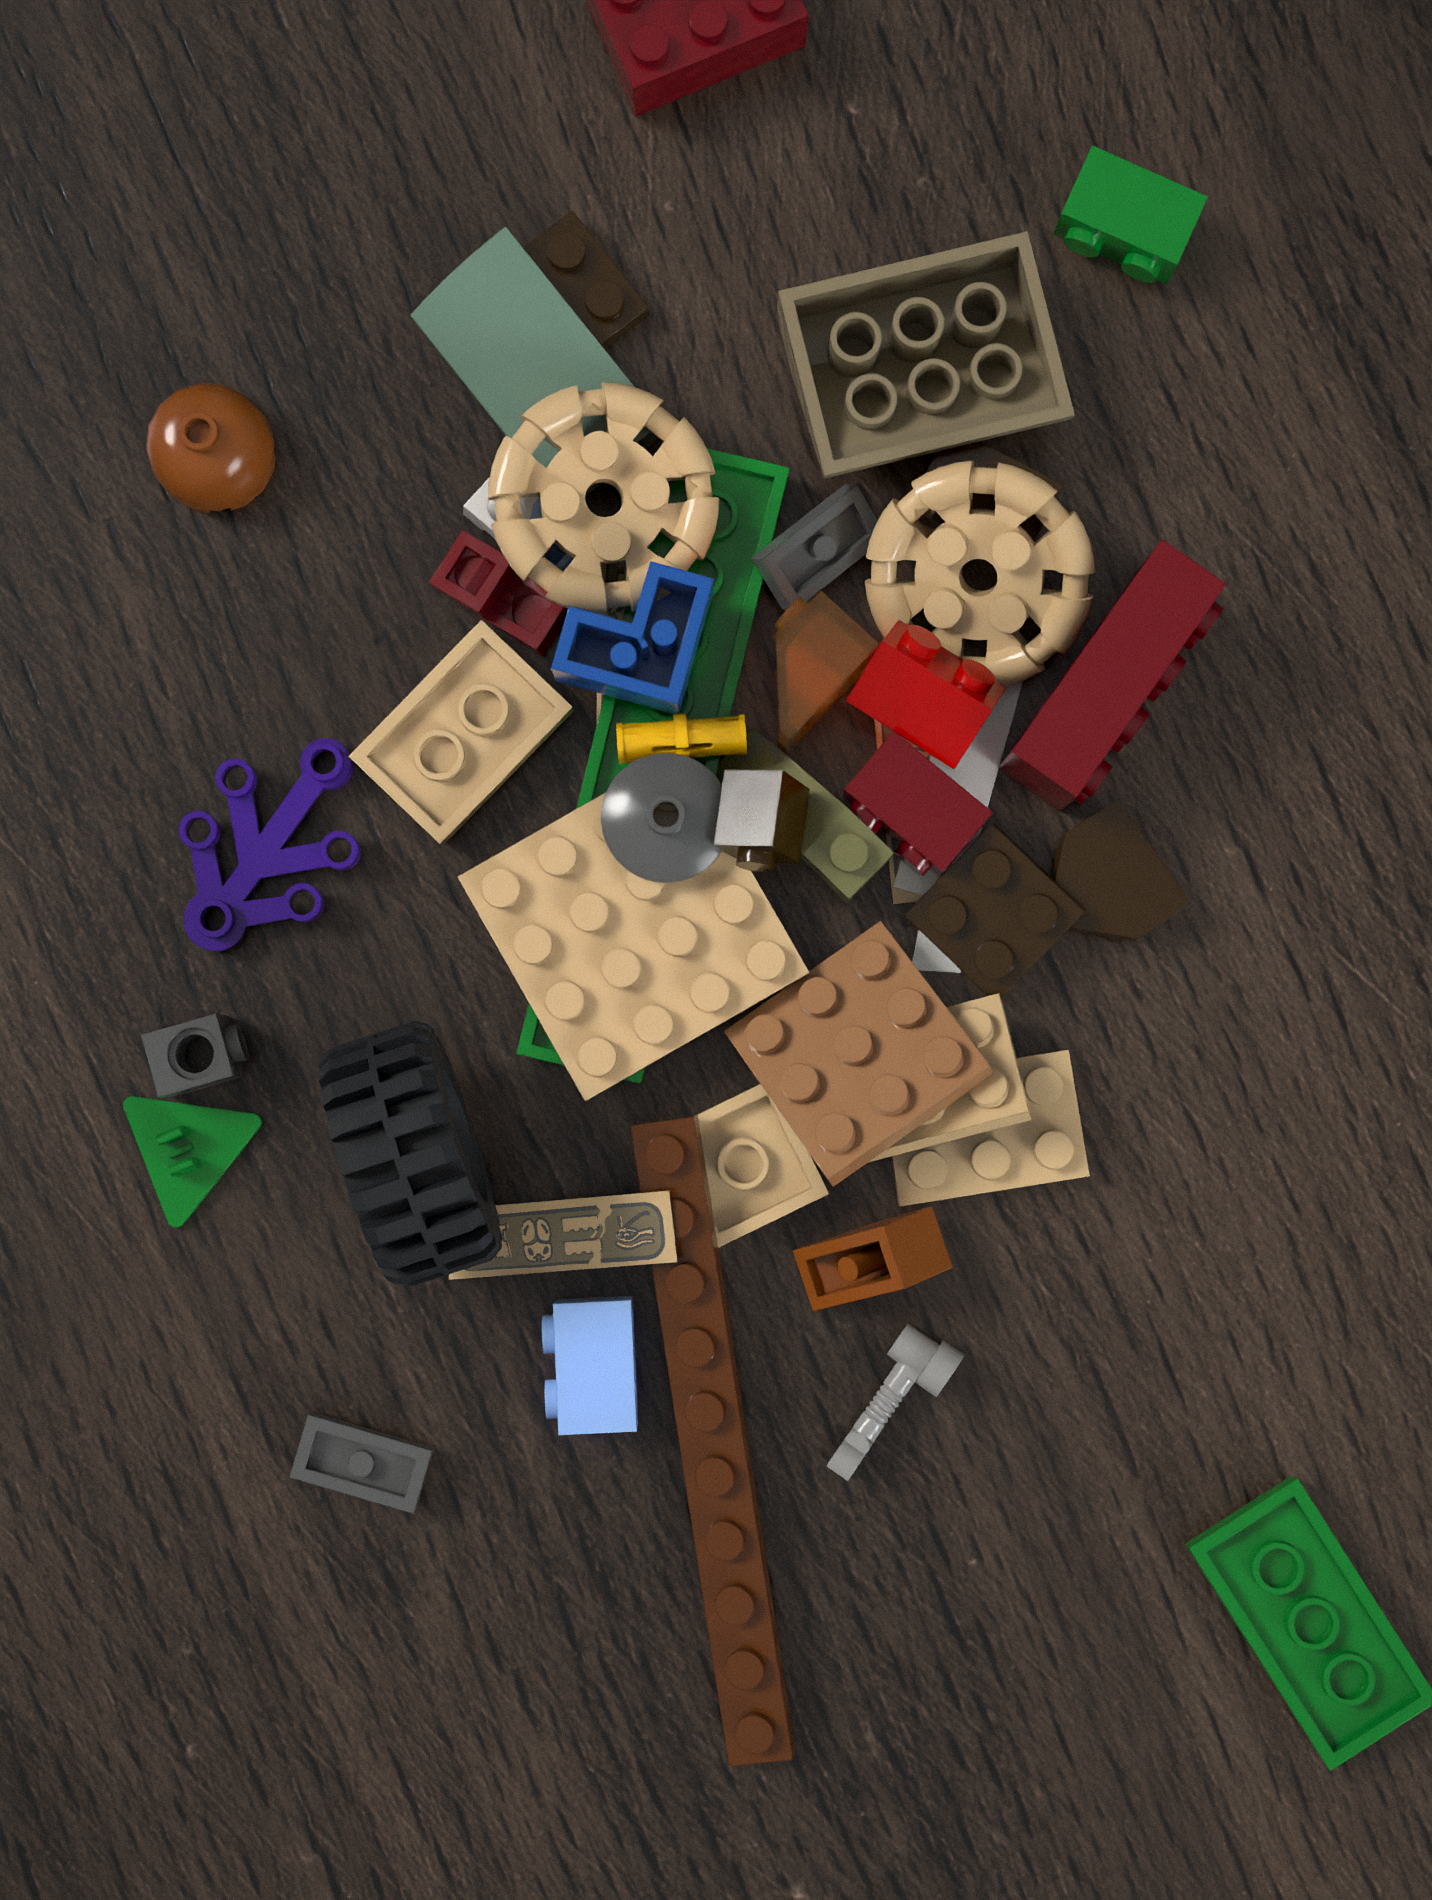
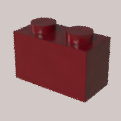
[843,730,993,877]

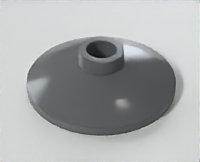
[601,753,722,883]

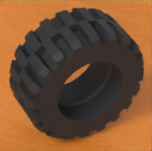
[318,1021,502,1288]

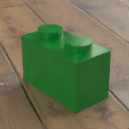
[1053,145,1208,284]

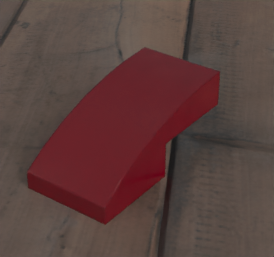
[428,530,568,657]

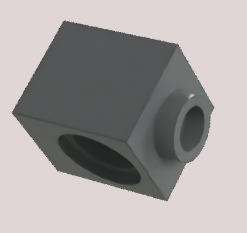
[141,1014,249,1097]

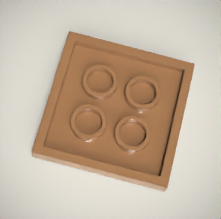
[724,921,994,1187]

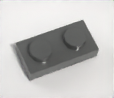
[751,484,878,612]
[290,1412,434,1514]

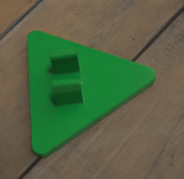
[123,1096,263,1227]

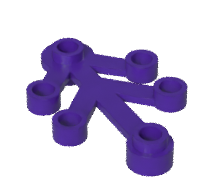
[179,738,361,951]

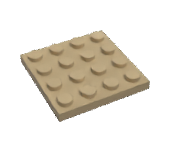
[458,793,810,1101]

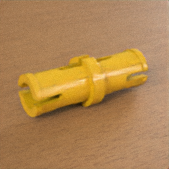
[616,713,747,765]

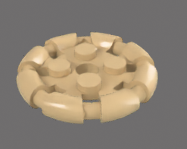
[488,382,719,615]
[865,461,1096,686]

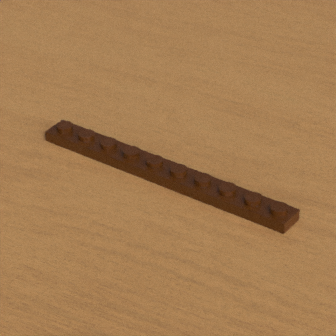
[630,1115,796,1766]

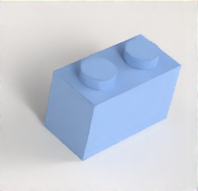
[542,1296,639,1435]

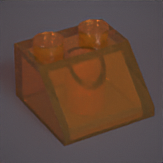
[773,591,879,755]

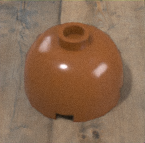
[146,383,276,513]

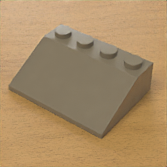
[777,231,1075,479]

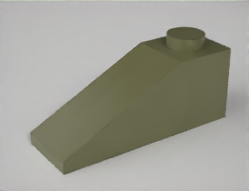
[716,728,894,905]

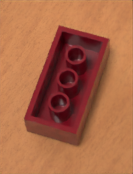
[998,539,1226,812]

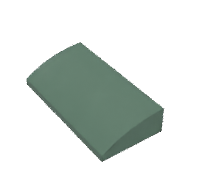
[411,226,659,496]

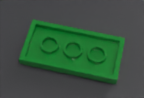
[1185,1475,1432,1771]

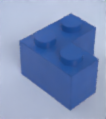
[551,561,713,714]

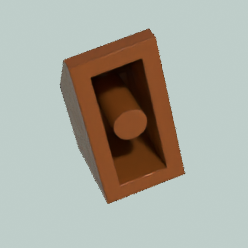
[793,1206,953,1311]

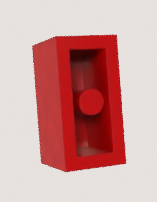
[846,620,1007,769]

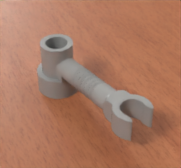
[827,1323,965,1481]

